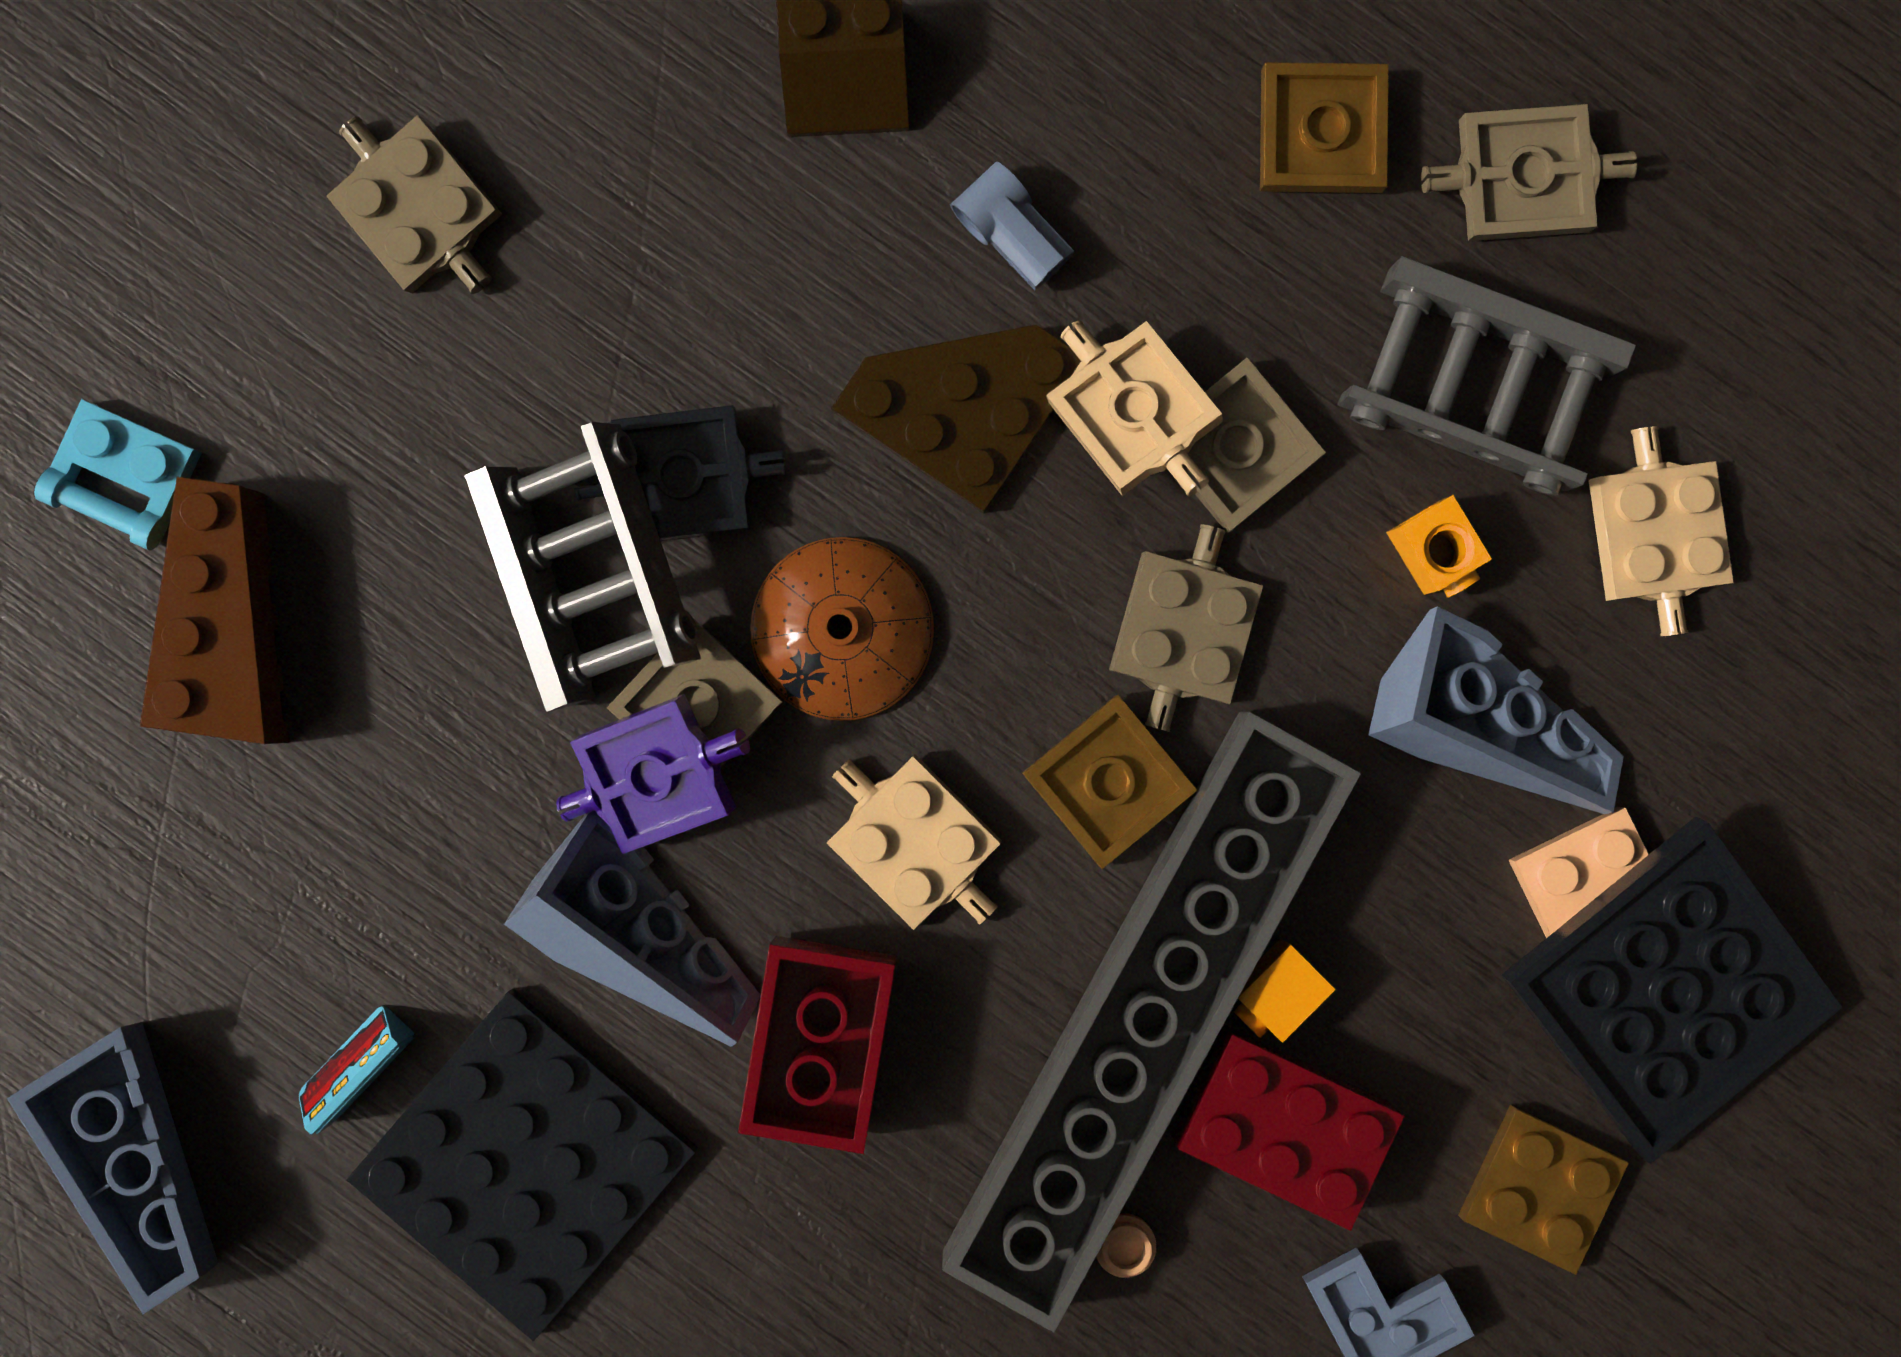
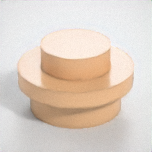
[1096,1213,1156,1278]

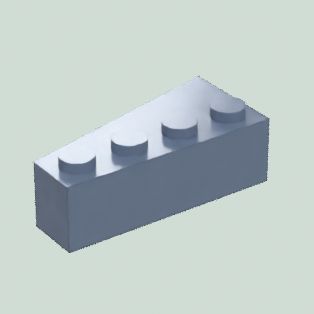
[7,1022,219,1314]

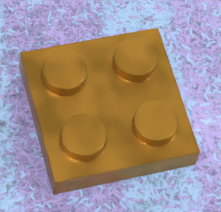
[1260,62,1388,193]
[1022,695,1197,869]
[1458,1105,1629,1275]

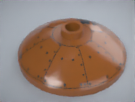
[750,537,934,721]

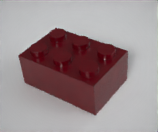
[738,936,897,1154]
[1171,1024,1404,1231]

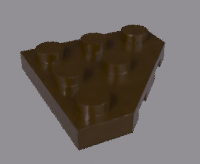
[831,324,1081,513]

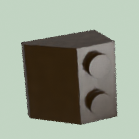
[776,0,909,137]

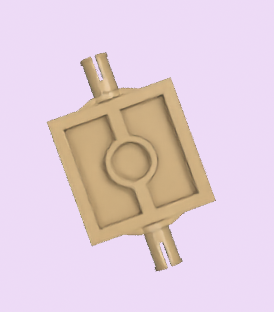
[1046,320,1223,497]
[1589,426,1734,636]
[827,754,1002,930]

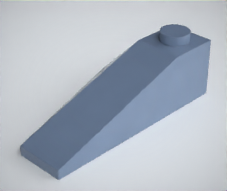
[1368,606,1624,814]
[504,811,761,1047]

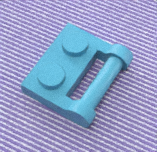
[34,399,202,551]

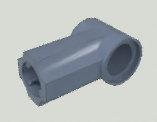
[950,161,1074,290]

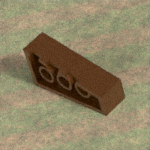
[140,477,289,744]

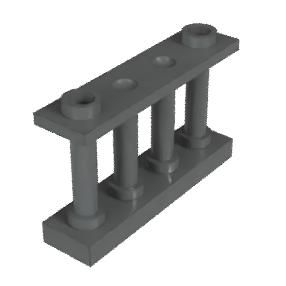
[1337,256,1636,496]
[465,422,701,712]

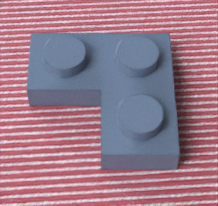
[1302,1248,1475,1357]

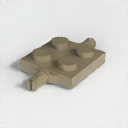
[1421,104,1637,241]
[326,115,502,294]
[1109,524,1263,732]

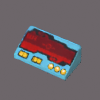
[299,1006,415,1135]

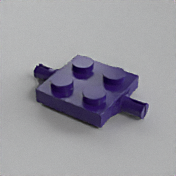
[556,694,750,854]

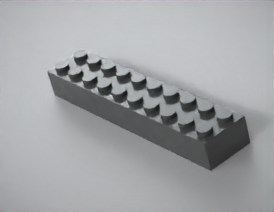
[942,712,1361,1333]

